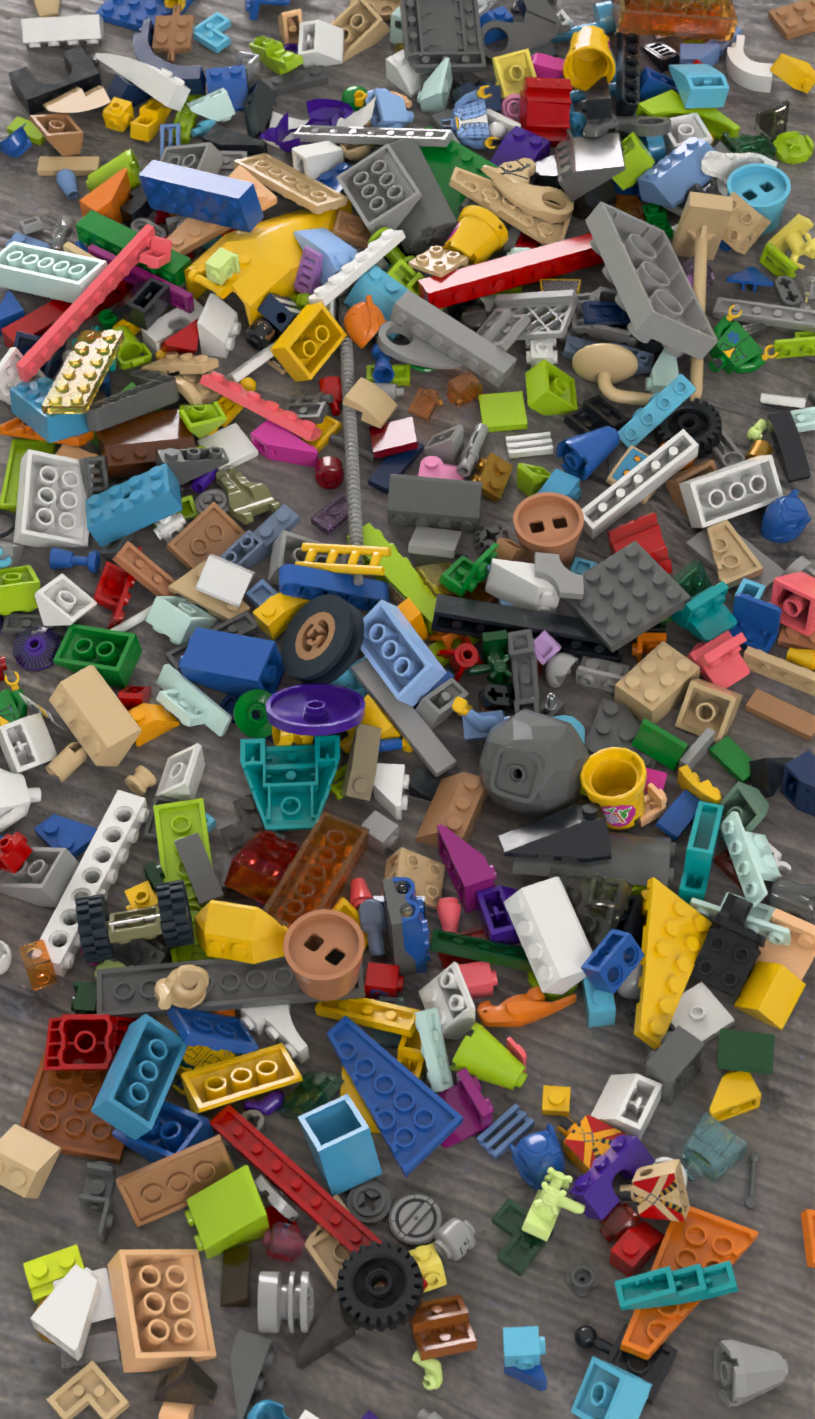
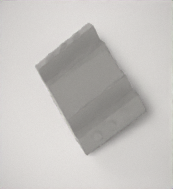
[572,286,638,346]

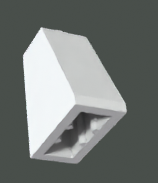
[292,140,344,179]
[30,1264,101,1361]

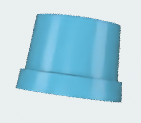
[727,163,791,236]

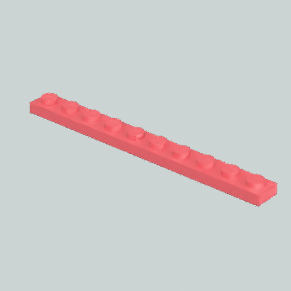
[16,224,156,383]

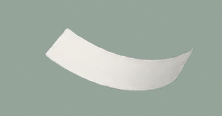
[269,96,376,129]

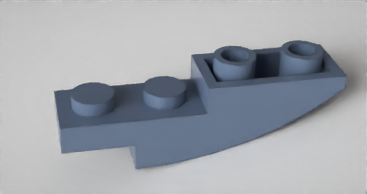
[562,335,654,375]
[220,504,302,569]

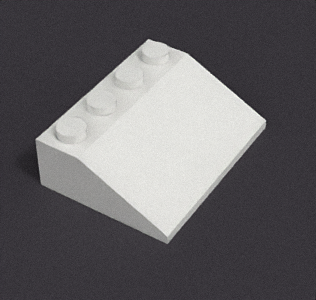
[14,449,94,548]

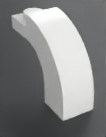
[726,35,773,93]

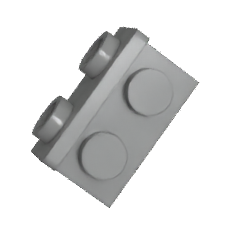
[576,656,630,693]

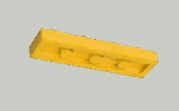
[314,998,421,1037]

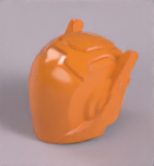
[343,295,386,349]

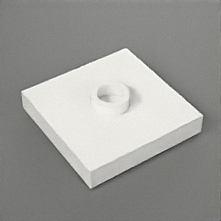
[670,982,735,1043]

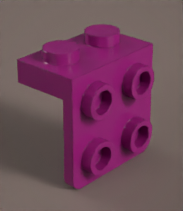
[437,1068,494,1148]

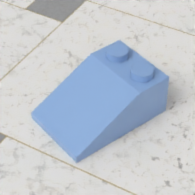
[293,228,358,286]

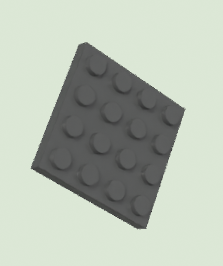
[561,541,691,653]

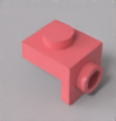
[139,236,172,269]

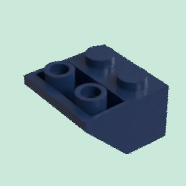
[450,82,501,112]

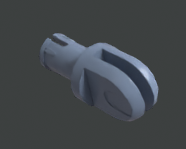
[359,899,387,956]

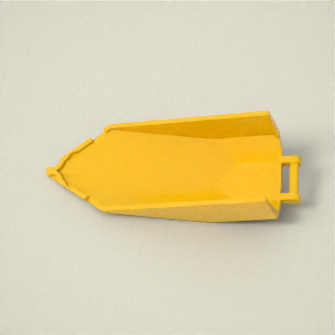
[184,198,353,326]

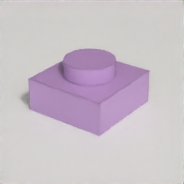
[534,630,561,665]

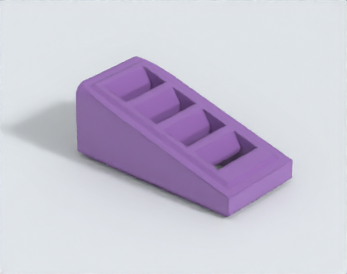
[294,246,323,295]

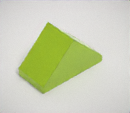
[517,463,551,497]

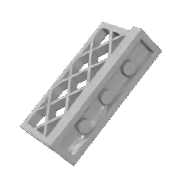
[494,290,582,341]

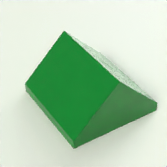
[631,718,691,771]

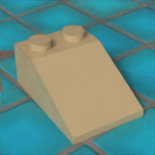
[331,0,390,62]

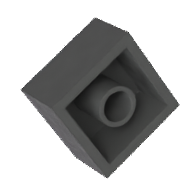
[643,1025,705,1107]

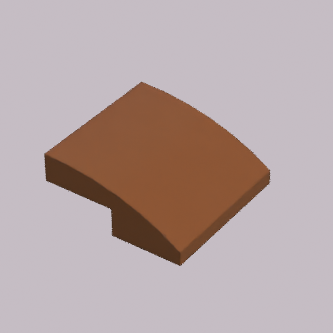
[408,1294,477,1361]

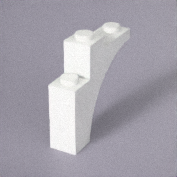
[240,1004,310,1064]

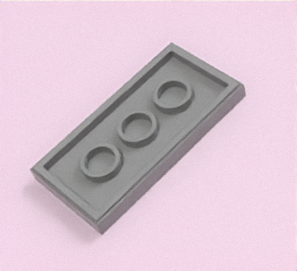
[685,521,785,592]

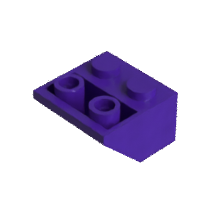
[476,885,521,945]

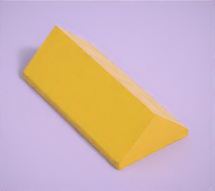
[181,1043,302,1114]

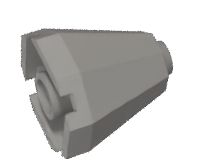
[713,1340,788,1407]

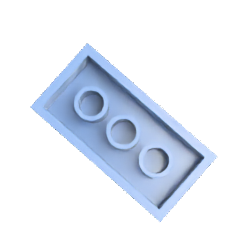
[360,599,447,707]

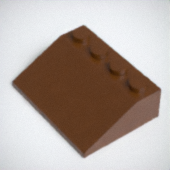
[96,409,196,479]

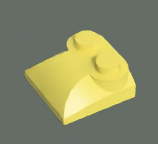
[492,48,536,99]

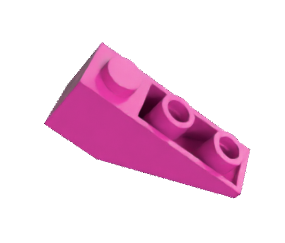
[250,419,318,467]

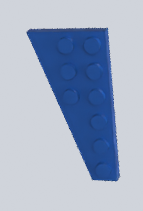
[327,1016,463,1178]

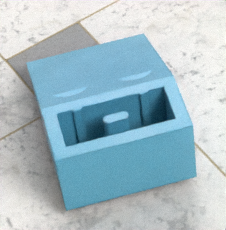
[669,64,730,108]

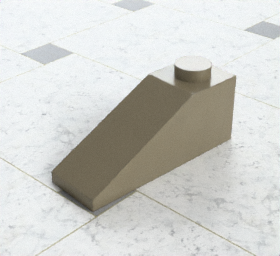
[340,723,382,801]

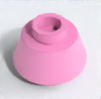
[501,94,520,122]

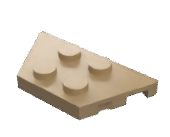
[304,1194,385,1293]

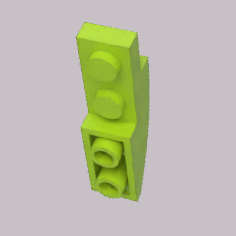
[248,36,304,75]

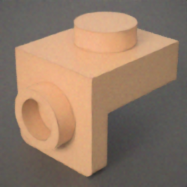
[635,783,667,827]

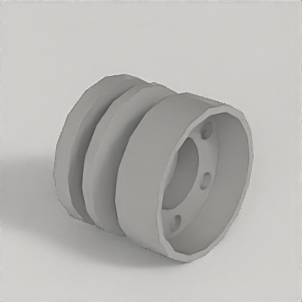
[257,1272,315,1333]

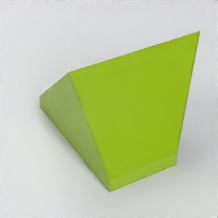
[178,401,227,439]

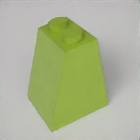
[184,1165,271,1259]

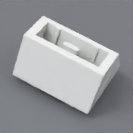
[298,20,344,69]
[0,712,57,774]
[418,962,475,1040]
[591,1073,662,1140]

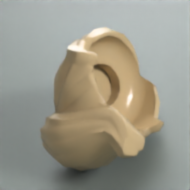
[154,965,209,1010]

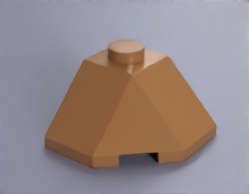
[664,459,717,518]

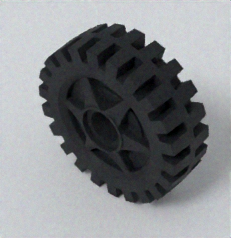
[655,397,722,460]
[337,1241,424,1332]

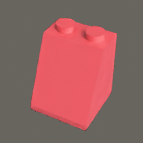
[770,571,815,637]

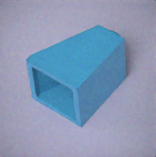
[298,1094,382,1197]

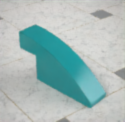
[678,801,724,905]

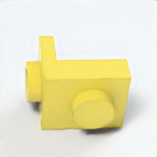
[409,1243,447,1293]

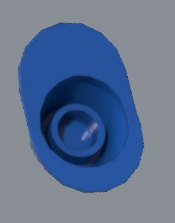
[0,123,32,157]

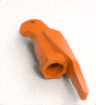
[477,986,577,1027]

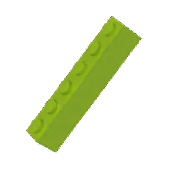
[347,523,440,636]

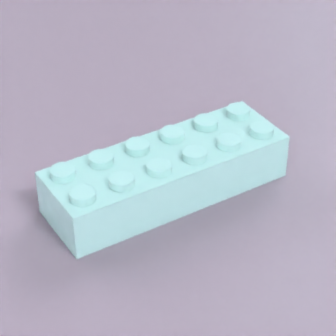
[0,241,108,303]

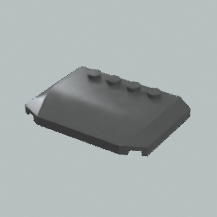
[399,0,486,73]

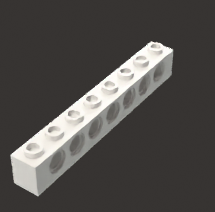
[31,790,150,977]

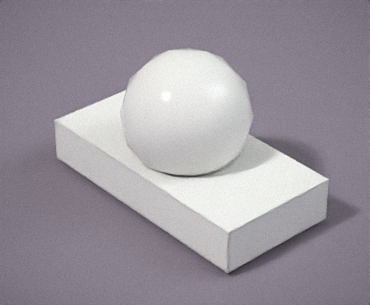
[486,108,521,142]

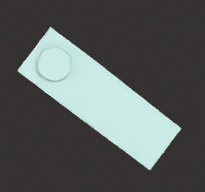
[645,348,679,394]

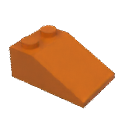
[79,168,131,224]

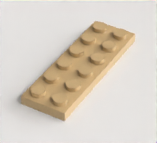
[234,153,348,214]

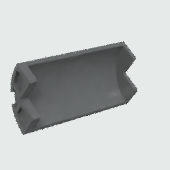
[390,139,458,254]
[512,824,676,887]

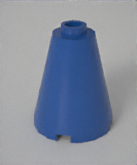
[556,426,620,481]

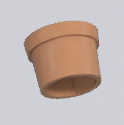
[513,492,584,567]
[283,909,365,1001]

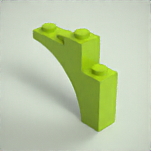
[635,90,740,146]

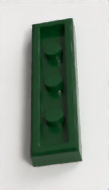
[430,929,533,972]

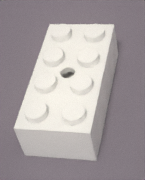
[679,455,783,528]

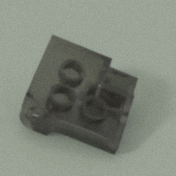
[548,867,633,952]

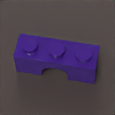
[568,1135,655,1220]

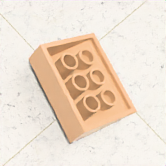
[107,1249,217,1373]

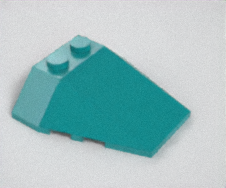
[240,735,340,832]

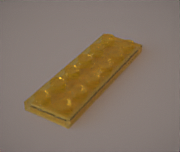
[41,330,124,414]

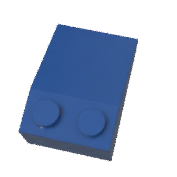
[112,1101,215,1163]

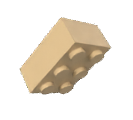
[614,641,700,724]

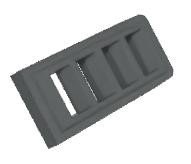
[79,456,109,499]

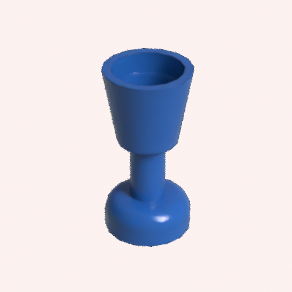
[371,342,394,383]
[49,547,101,574]

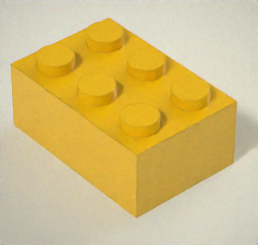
[269,302,347,382]

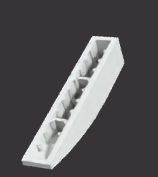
[95,53,191,112]

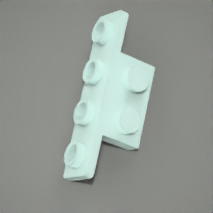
[156,664,232,737]
[720,811,780,908]
[690,892,791,946]

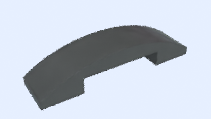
[507,629,541,714]

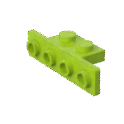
[774,331,815,359]

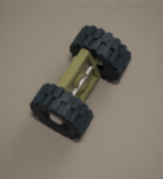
[75,879,194,963]

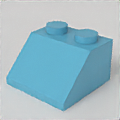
[571,1356,652,1419]

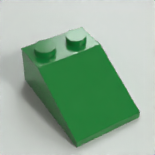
[53,624,142,688]

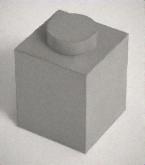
[359,810,400,856]

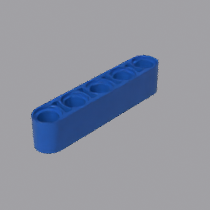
[278,564,390,611]

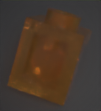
[408,387,443,422]

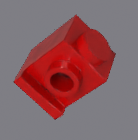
[0,832,33,874]

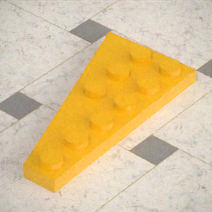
[634,877,712,1049]

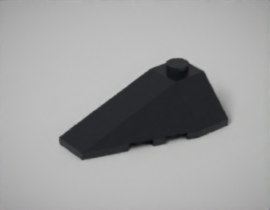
[498,803,612,862]

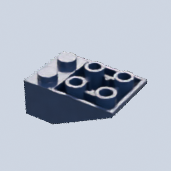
[780,750,815,817]

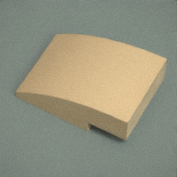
[43,85,111,113]

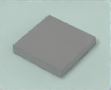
[408,526,462,559]

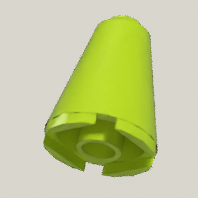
[86,149,141,192]
[449,1023,528,1090]

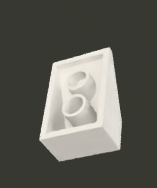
[485,558,560,614]

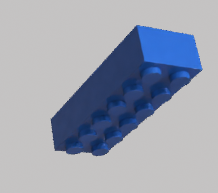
[139,160,264,232]

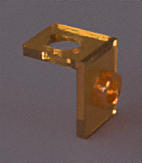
[19,940,57,990]

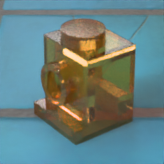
[447,370,482,407]

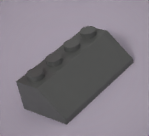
[387,474,483,533]

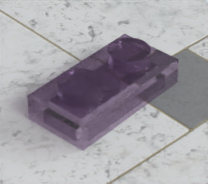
[311,491,348,535]

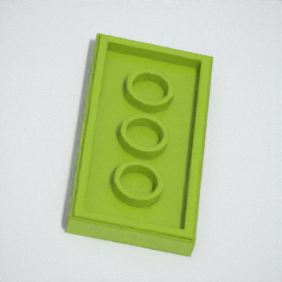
[0,439,57,512]

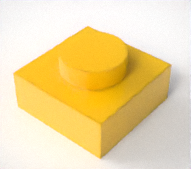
[542,1085,571,1117]

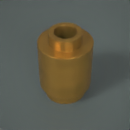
[745,440,773,460]

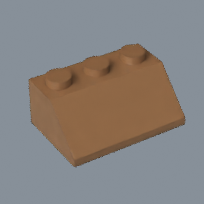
[415,772,488,848]

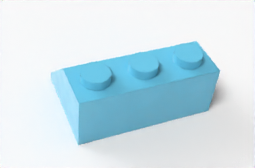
[344,264,408,341]

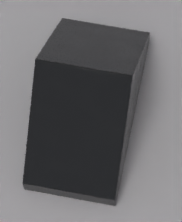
[749,757,794,798]

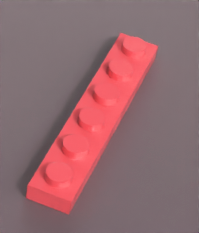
[200,372,323,441]

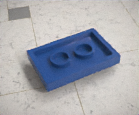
[167,1005,259,1055]

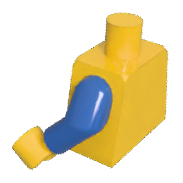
[340,694,414,754]

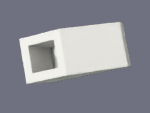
[373,763,410,820]

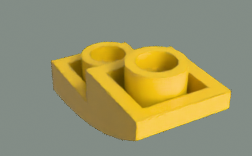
[677,765,722,804]

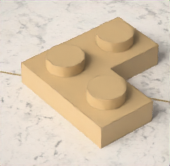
[47,1360,130,1419]

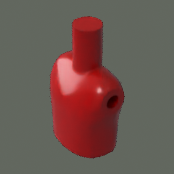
[318,376,343,416]

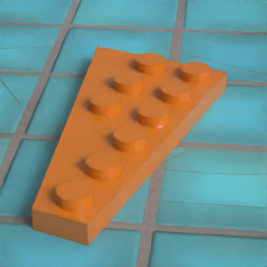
[620,1206,759,1360]

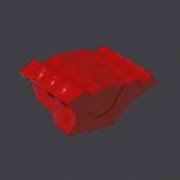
[519,77,572,147]
[607,512,673,574]
[43,1014,138,1071]

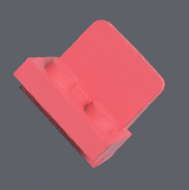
[686,630,750,689]

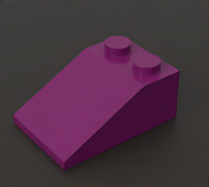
[437,824,497,913]

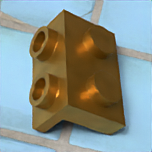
[470,452,513,503]

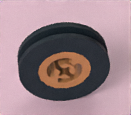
[281,594,364,684]

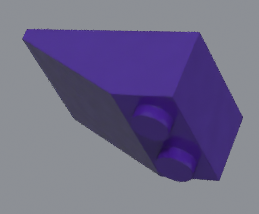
[490,126,550,179]

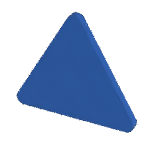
[726,266,774,292]

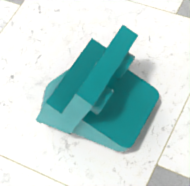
[671,581,737,643]

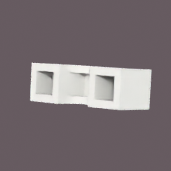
[141,298,204,354]

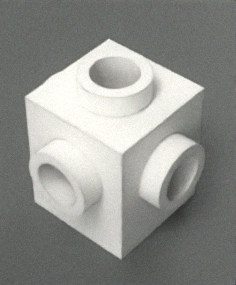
[153,513,187,544]

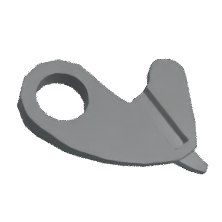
[376,321,475,378]

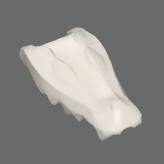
[701,151,778,184]

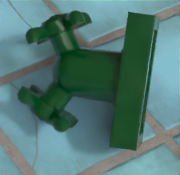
[468,630,512,686]

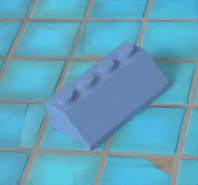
[637,137,715,209]

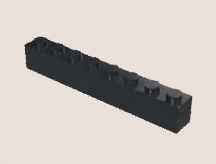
[431,594,626,662]

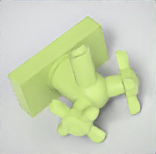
[521,1167,585,1241]

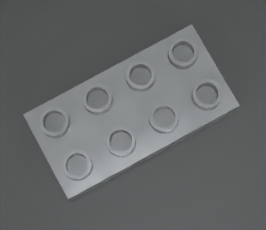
[585,202,718,360]

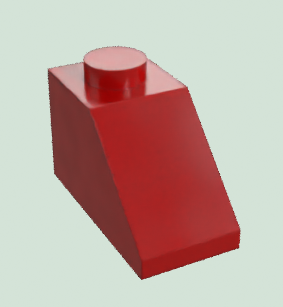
[609,1220,664,1277]

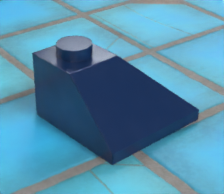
[13,331,67,379]

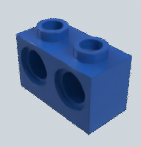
[581,929,645,994]

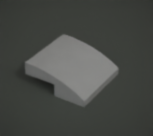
[476,308,531,351]

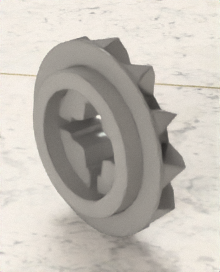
[195,489,228,514]

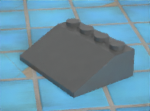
[555,133,626,202]

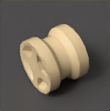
[125,765,156,797]

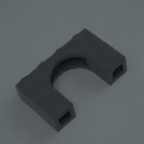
[9,46,102,115]

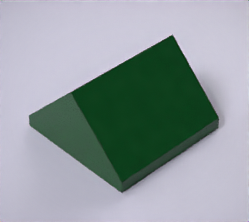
[717,1029,775,1075]

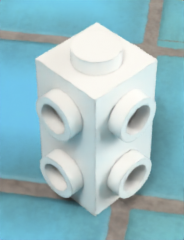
[525,326,558,368]

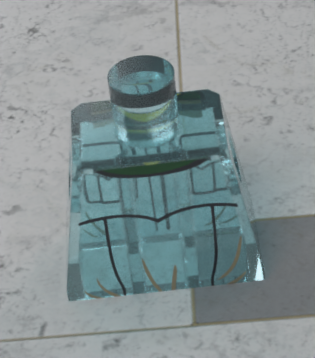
[682,1112,748,1183]

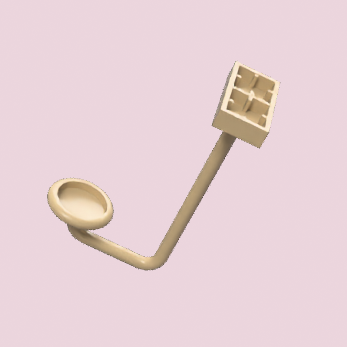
[572,191,733,406]

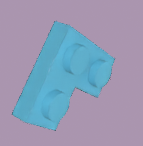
[193,12,231,53]

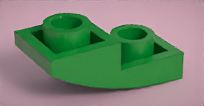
[642,203,673,239]

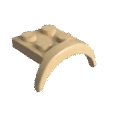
[174,370,225,405]

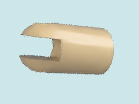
[45,742,88,783]

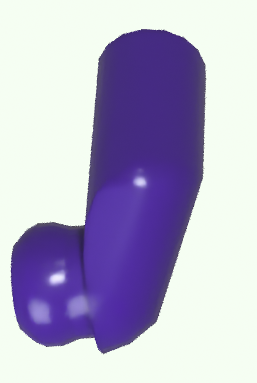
[244,1089,284,1115]

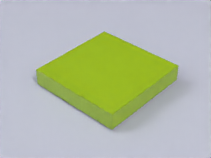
[478,391,527,432]

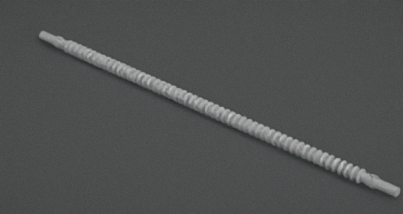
[338,292,364,586]

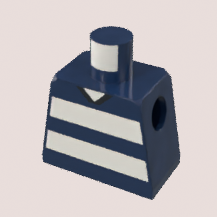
[257,293,302,333]

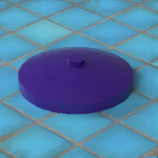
[266,683,365,736]

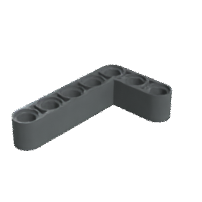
[84,369,179,431]

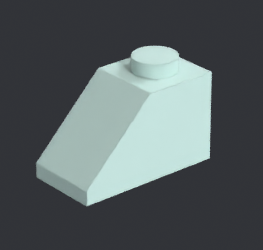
[187,88,236,122]

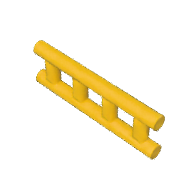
[295,543,391,576]

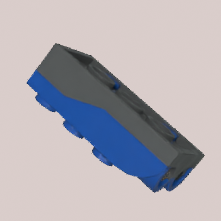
[382,877,431,976]

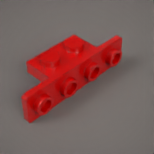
[93,546,142,629]

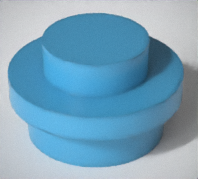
[569,112,586,132]

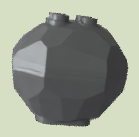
[479,709,589,819]

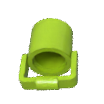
[108,325,152,370]

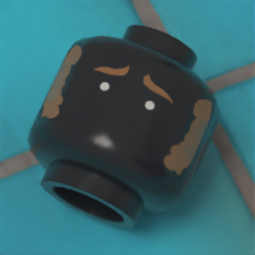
[246,318,278,350]

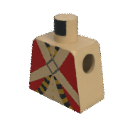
[620,1159,690,1222]

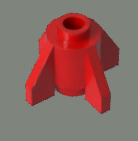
[436,636,484,682]

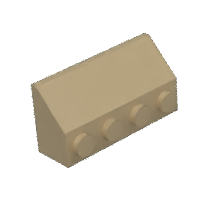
[49,665,142,767]

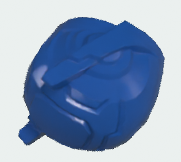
[760,489,811,543]
[509,1123,565,1191]

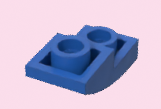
[655,789,701,840]

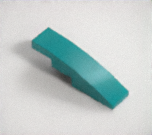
[614,1260,739,1310]

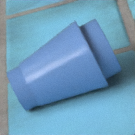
[56,169,79,200]

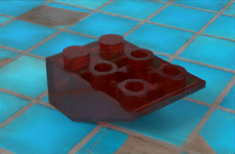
[224,829,306,906]

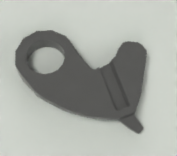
[481,0,571,61]

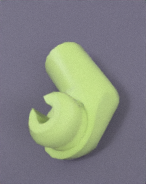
[747,419,767,441]
[412,1350,443,1390]

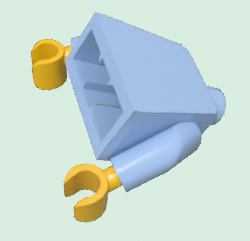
[354,88,414,148]

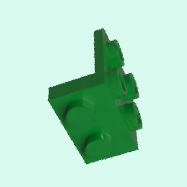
[438,543,499,597]

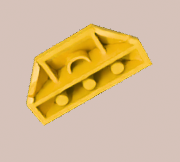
[194,900,288,964]

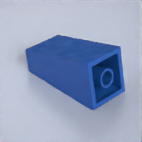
[179,627,285,698]

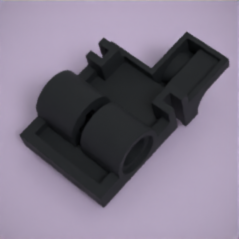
[690,893,766,999]

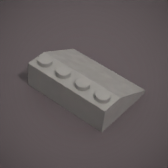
[336,143,422,235]

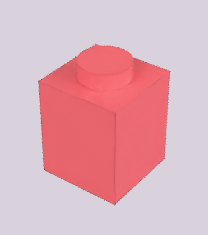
[458,961,498,999]

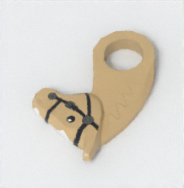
[481,158,574,223]

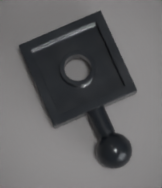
[574,1324,678,1405]

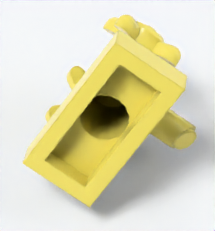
[768,214,815,269]

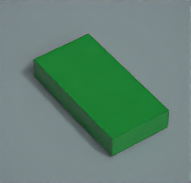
[709,736,753,784]

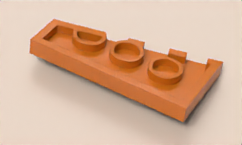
[0,417,95,447]

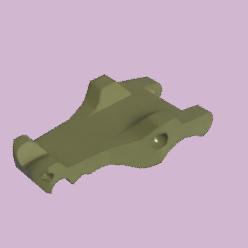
[215,467,281,525]

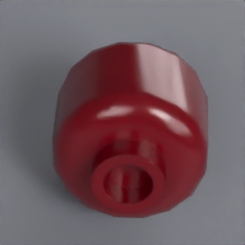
[314,456,344,490]

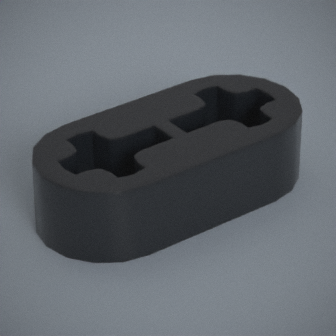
[478,684,515,711]

